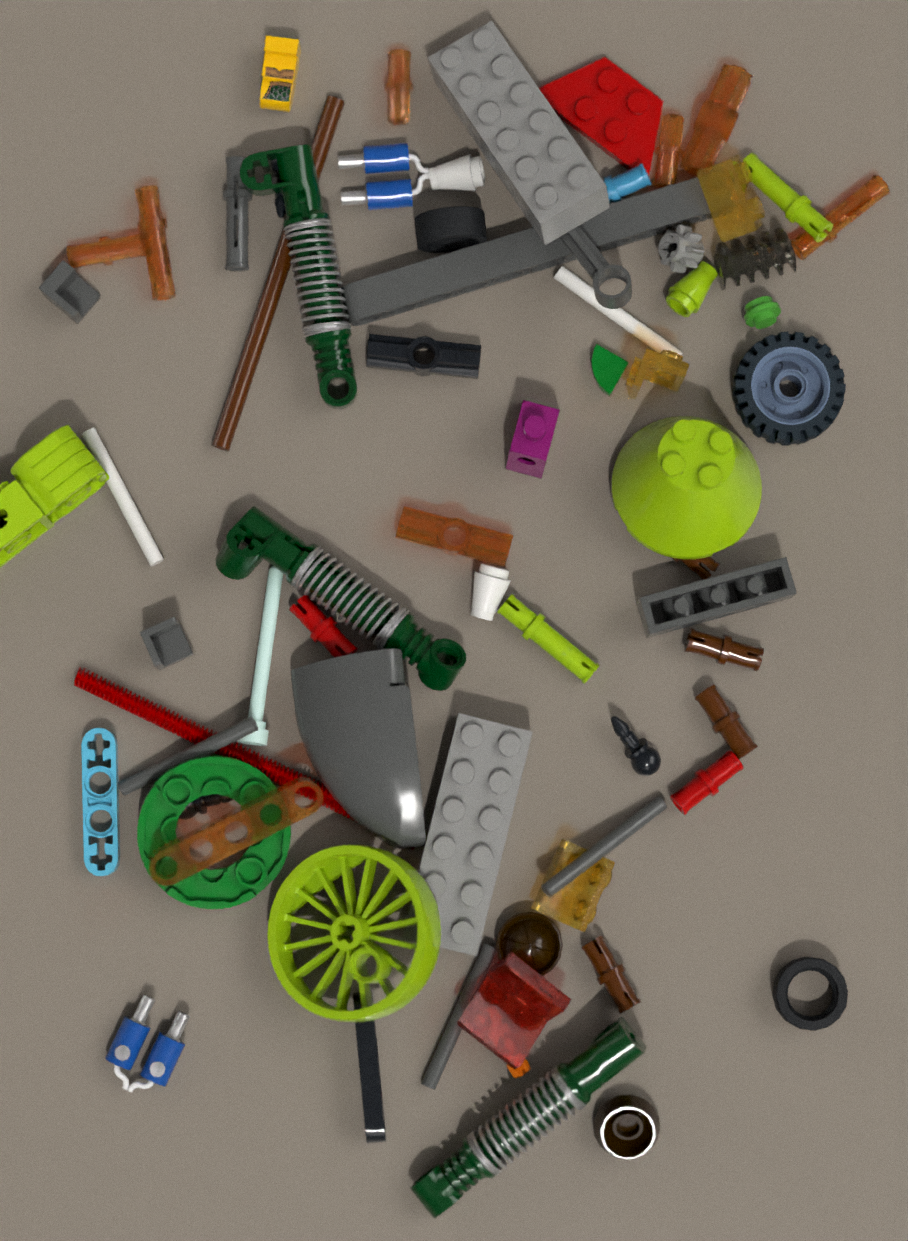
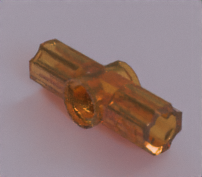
[679,63,753,177]
[396,506,513,568]

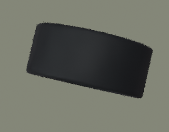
[415,206,487,253]
[772,957,848,1031]

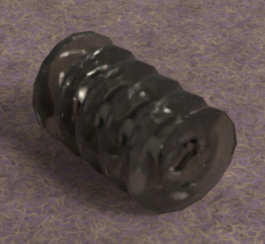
[714,227,797,290]

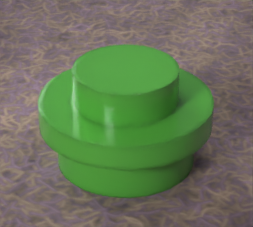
[744,296,781,329]

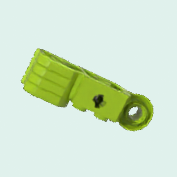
[0,425,109,568]

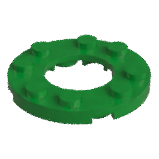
[137,755,291,909]

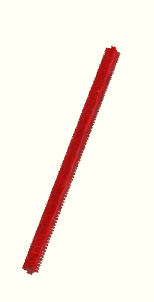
[74,667,415,850]

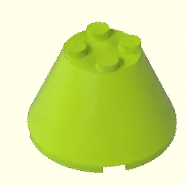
[611,416,762,559]

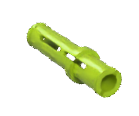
[738,153,833,243]
[497,594,600,684]

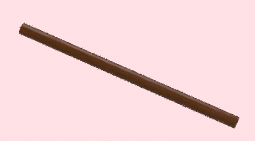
[211,96,345,451]

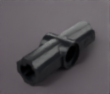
[366,334,482,379]

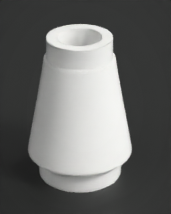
[429,154,485,191]
[471,563,511,621]

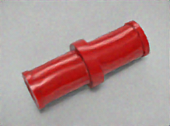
[289,595,358,658]
[669,750,744,815]

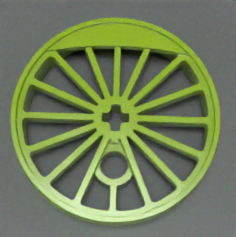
[268,845,441,1022]

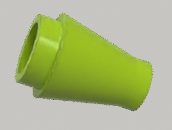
[666,261,718,317]

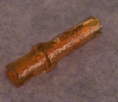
[788,175,890,261]
[134,185,176,301]

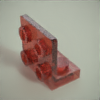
[457,952,571,1069]

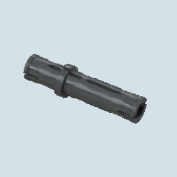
[223,156,252,272]

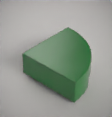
[591,344,629,397]

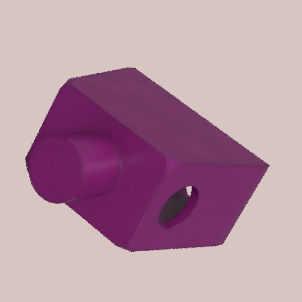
[505,400,560,479]

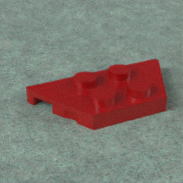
[539,57,664,176]

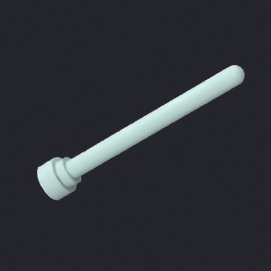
[237,566,283,746]

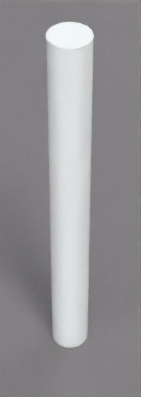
[554,266,683,365]
[82,428,164,566]

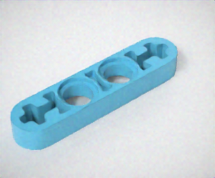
[81,728,120,876]

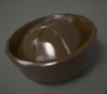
[496,911,563,979]
[593,1094,660,1159]

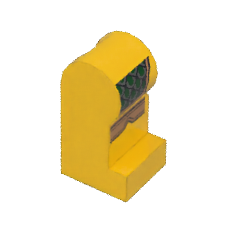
[260,36,301,112]

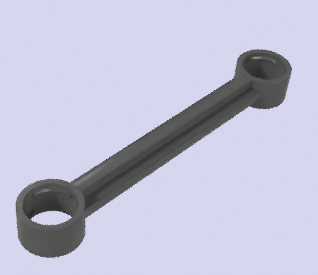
[560,226,633,309]

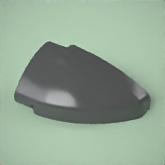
[290,649,426,849]

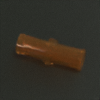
[67,233,145,269]

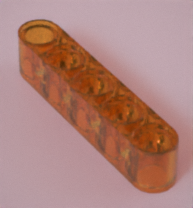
[148,777,323,886]

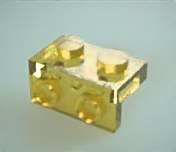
[697,155,765,242]
[625,349,690,400]
[531,839,615,932]

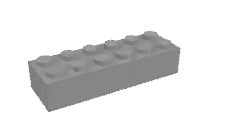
[427,21,610,245]
[402,713,533,956]

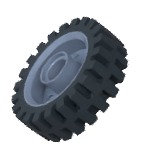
[732,331,846,446]

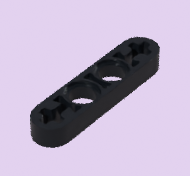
[353,991,386,1144]

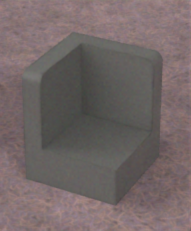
[39,260,100,324]
[140,617,194,671]

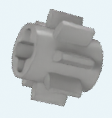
[658,225,704,274]

